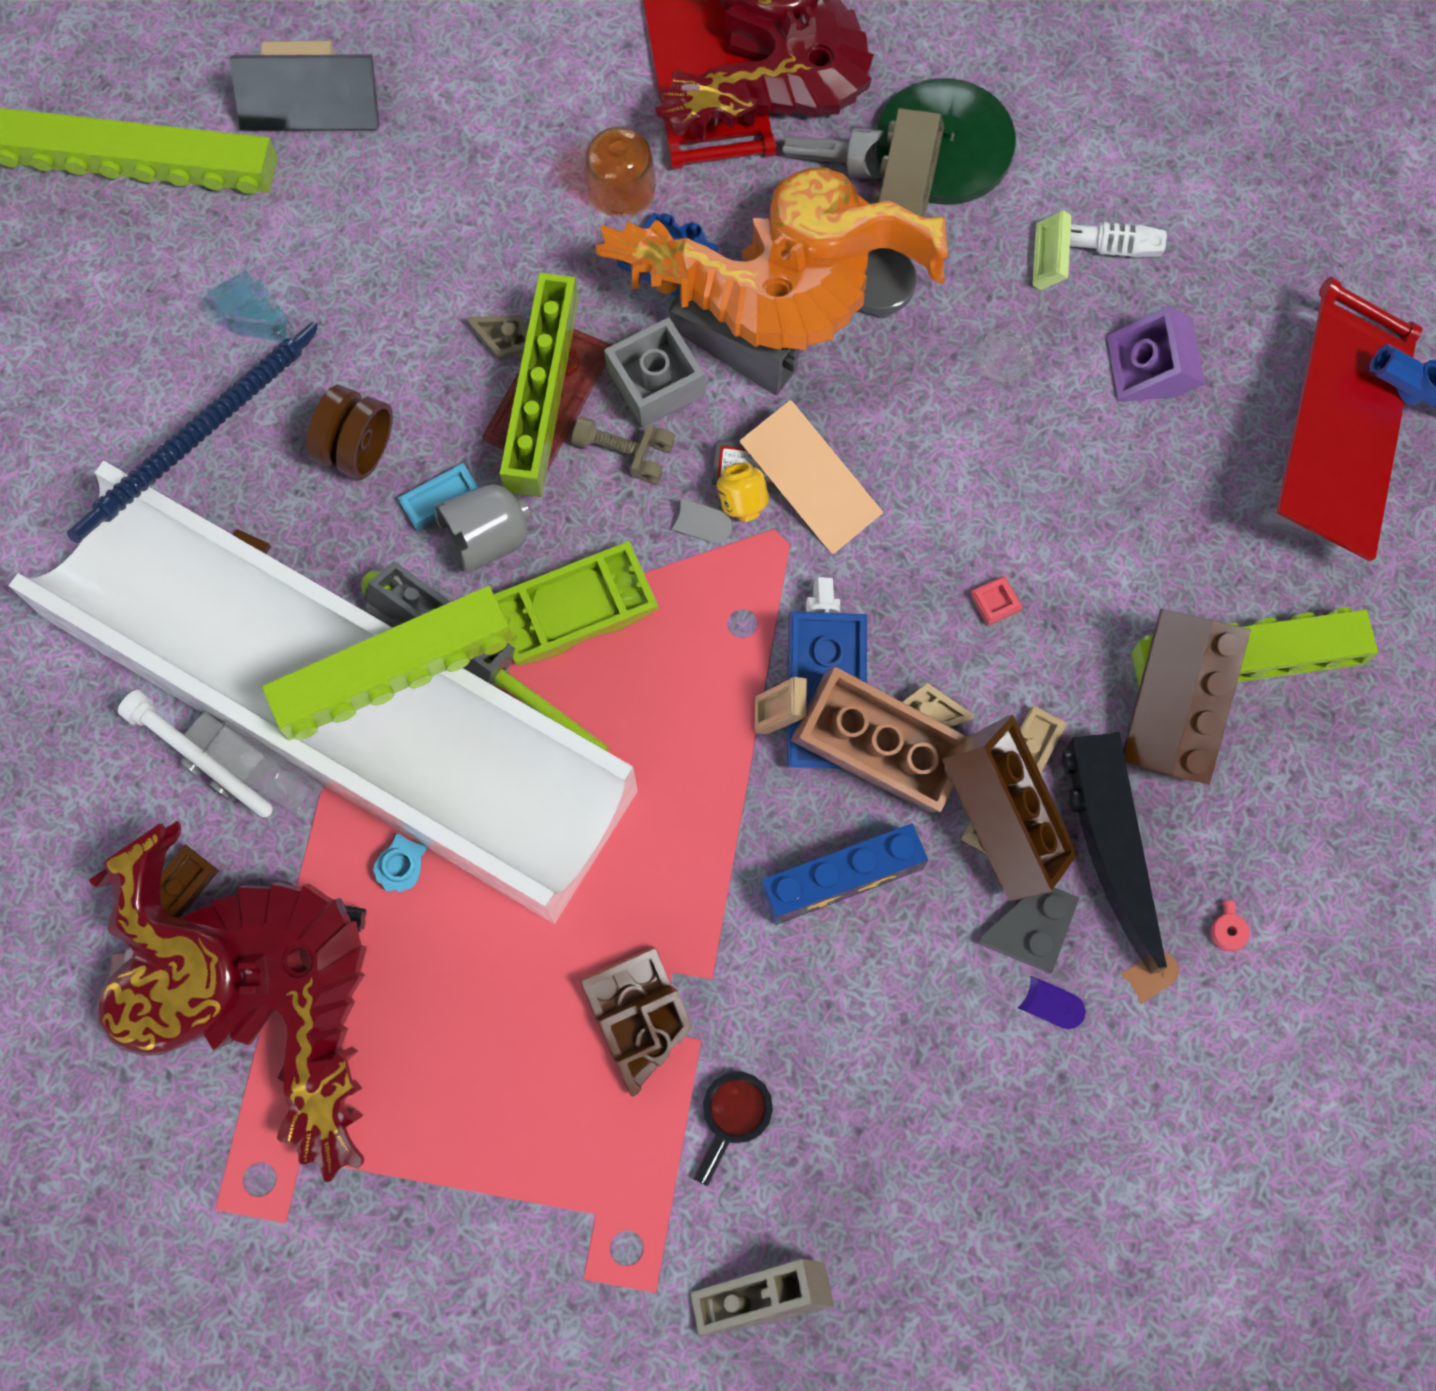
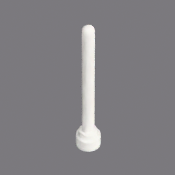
[118,690,273,818]

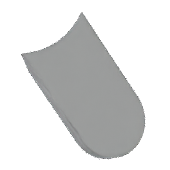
[671,498,733,543]

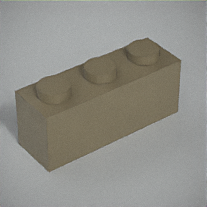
[873,108,944,217]

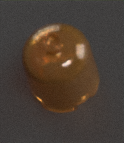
[585,126,656,217]

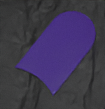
[1018,976,1086,1029]

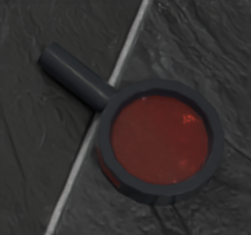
[693,1071,773,1187]

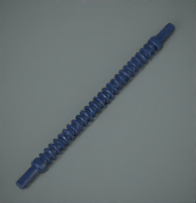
[67,322,318,543]

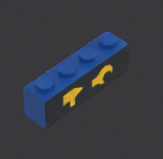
[762,823,928,925]

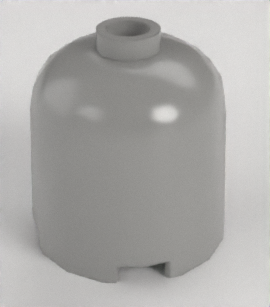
[434,484,531,574]

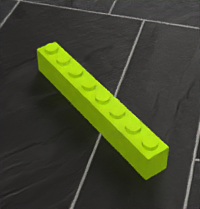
[0,108,278,194]

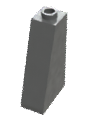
[669,294,799,396]

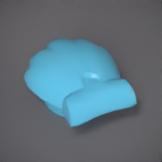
[373,833,427,892]

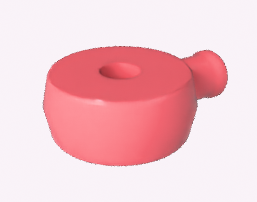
[1210,901,1250,951]

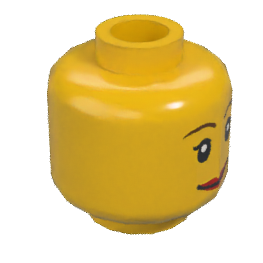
[716,463,769,522]

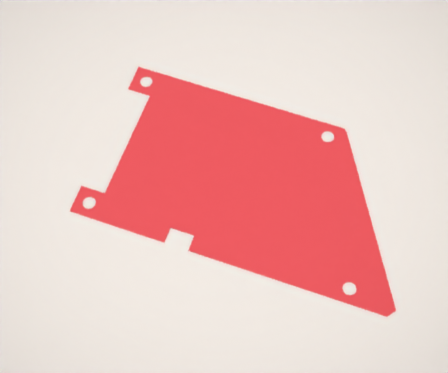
[215,529,790,1293]

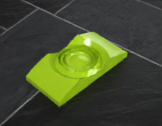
[494,541,659,666]

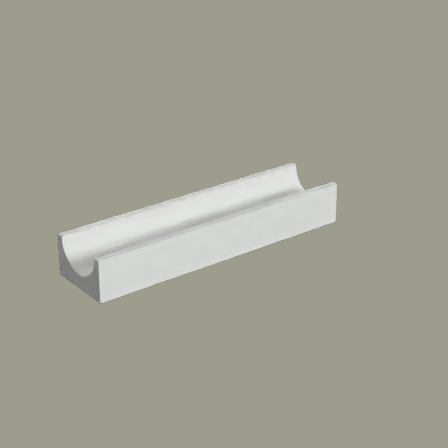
[8,460,638,924]

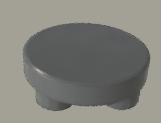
[860,248,917,319]

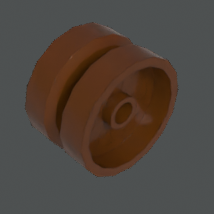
[306,384,393,480]

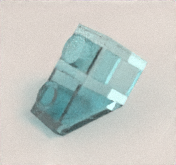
[208,270,290,342]

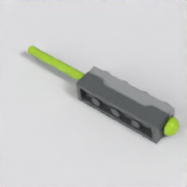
[361,561,609,752]

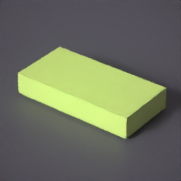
[1032,210,1071,290]

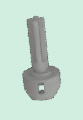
[783,128,883,180]

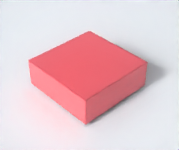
[970,576,1023,627]

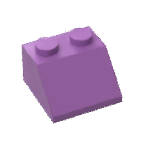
[1107,305,1205,402]

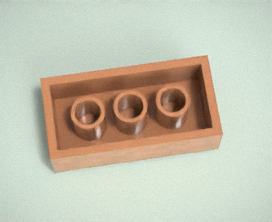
[791,667,967,813]

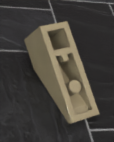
[691,1259,834,1337]

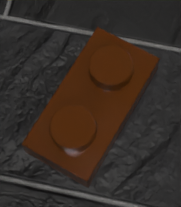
[160,844,220,918]

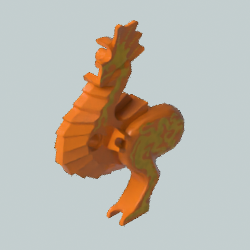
[595,168,948,350]

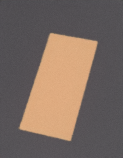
[740,400,883,554]

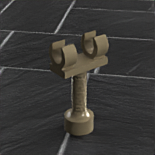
[571,416,675,485]

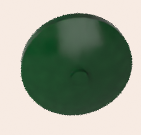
[875,78,1016,205]

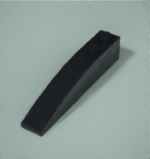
[1062,732,1167,974]

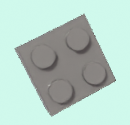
[604,317,706,428]

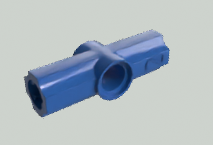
[1369,344,1436,409]

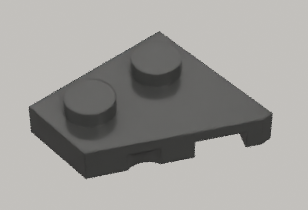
[978,887,1080,974]

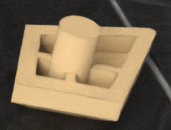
[902,683,974,727]

